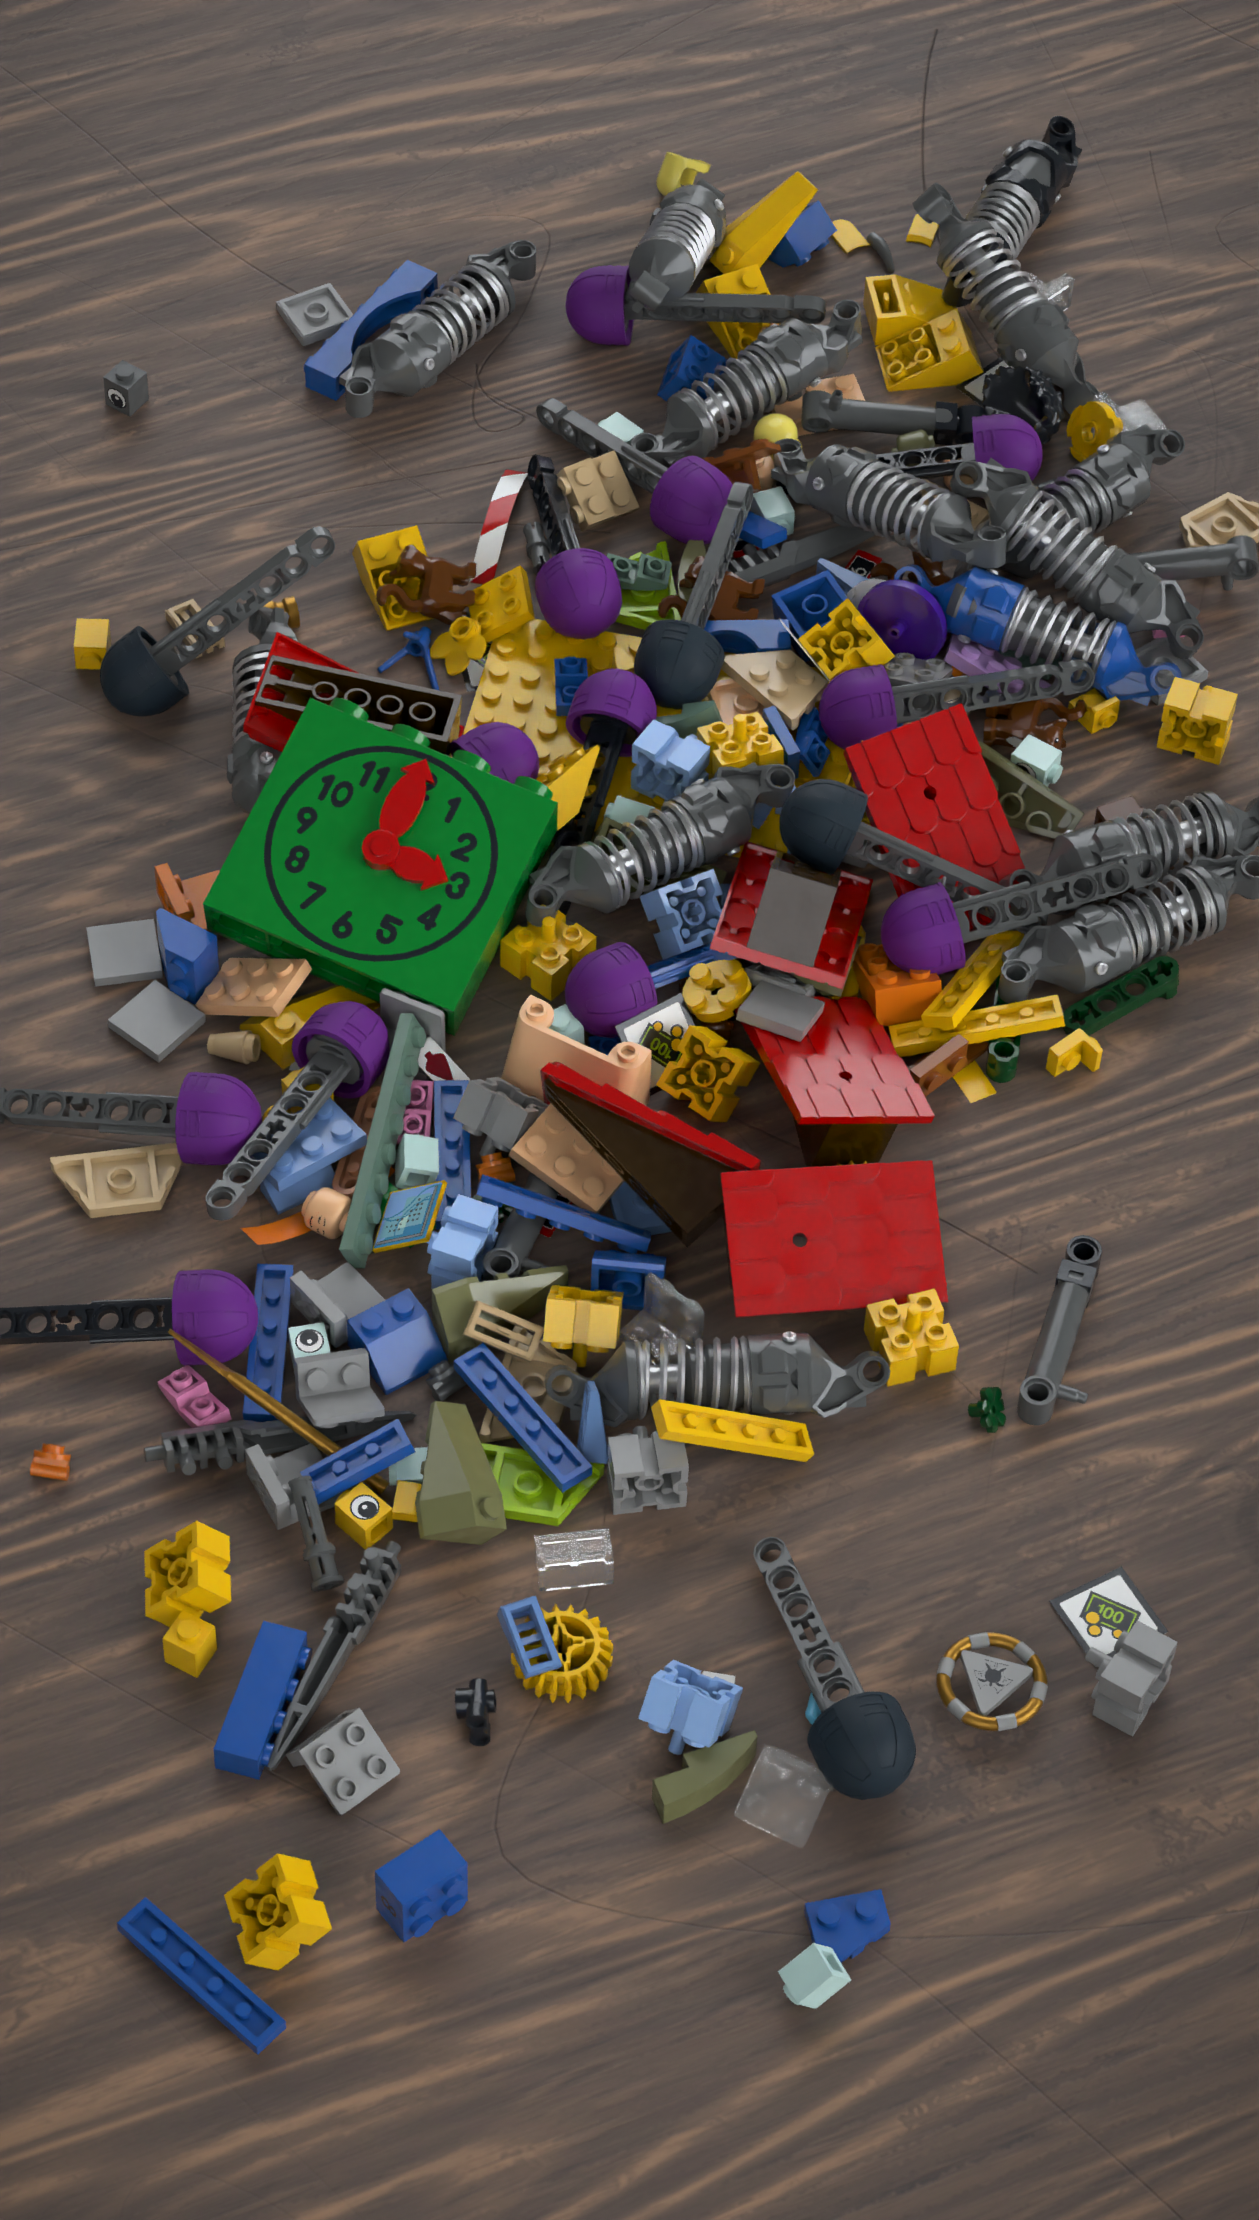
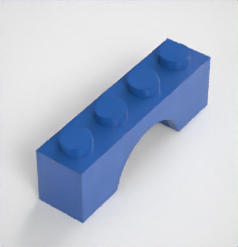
[704,619,791,654]

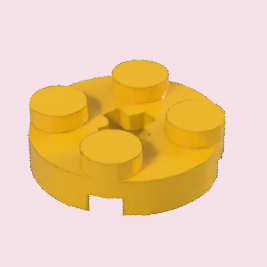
[1067,401,1123,462]
[682,960,752,1023]

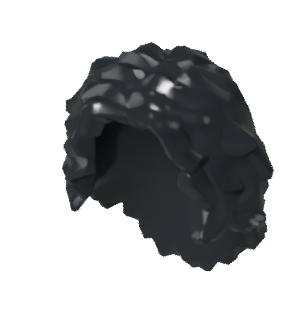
[981,366,1065,445]

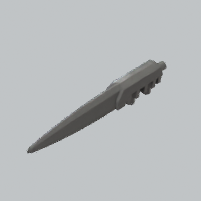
[726,525,875,588]
[144,1411,417,1475]
[268,1541,401,1771]

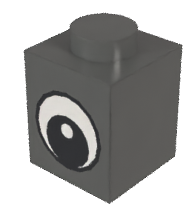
[103,360,149,417]

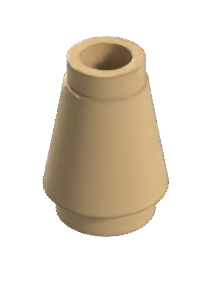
[207,1030,261,1064]

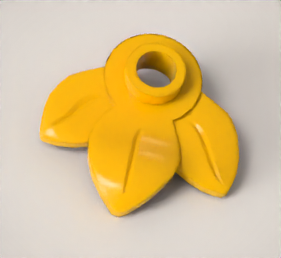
[430,616,487,676]

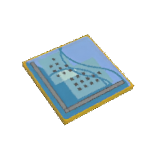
[372,1180,447,1253]

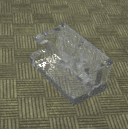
[534,1528,614,1592]

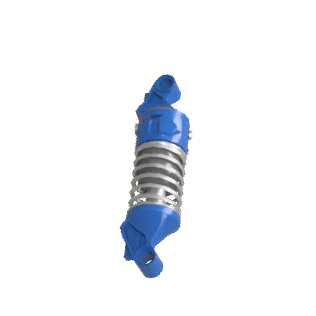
[894,564,1182,706]

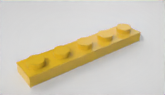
[921,930,1024,1031]
[889,994,1065,1057]
[651,1399,814,1462]

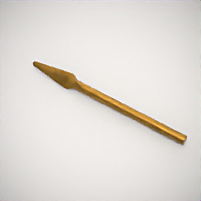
[168,1329,389,1495]

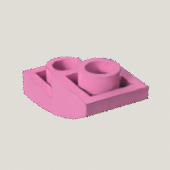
[397,1080,434,1144]
[157,1365,231,1428]

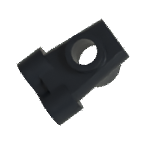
[455,1678,497,1746]

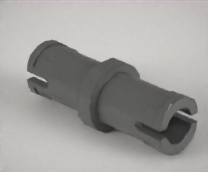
[523,522,551,576]

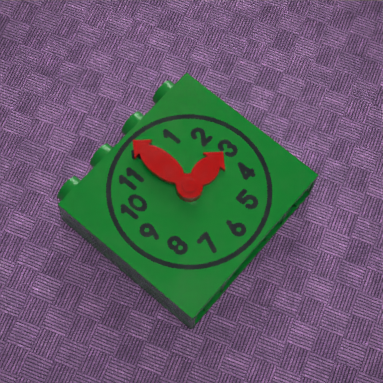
[203,698,558,1036]

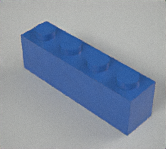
[213,1621,312,1780]

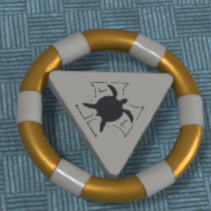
[936,1632,1048,1731]

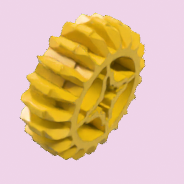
[511,1603,613,1703]

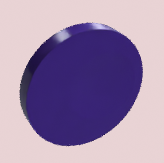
[857,580,947,660]

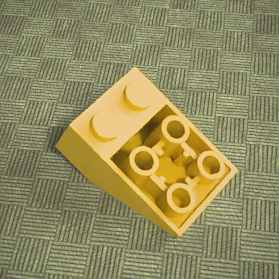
[696,264,781,359]
[863,274,956,345]
[875,309,983,392]
[352,525,434,631]
[536,745,600,831]

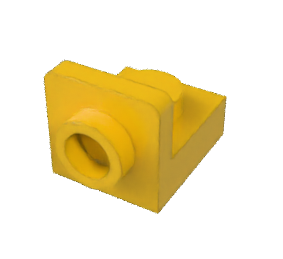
[1068,689,1120,734]
[1045,1028,1103,1077]

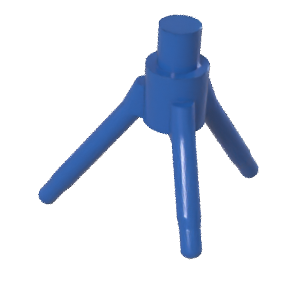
[377,627,439,690]

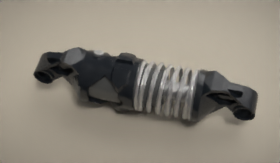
[942,116,1083,307]

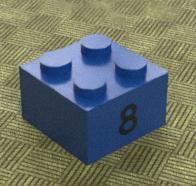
[375,1829,468,1943]

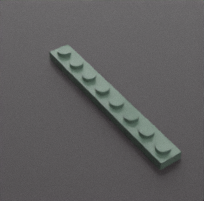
[339,1013,426,1268]

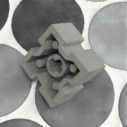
[453,1077,549,1156]
[607,1426,689,1515]
[1085,1620,1178,1737]

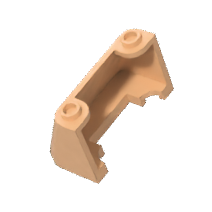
[501,995,652,1106]

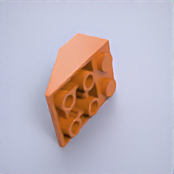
[853,943,942,1026]

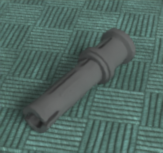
[288,1476,344,1592]

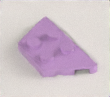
[944,634,1051,693]

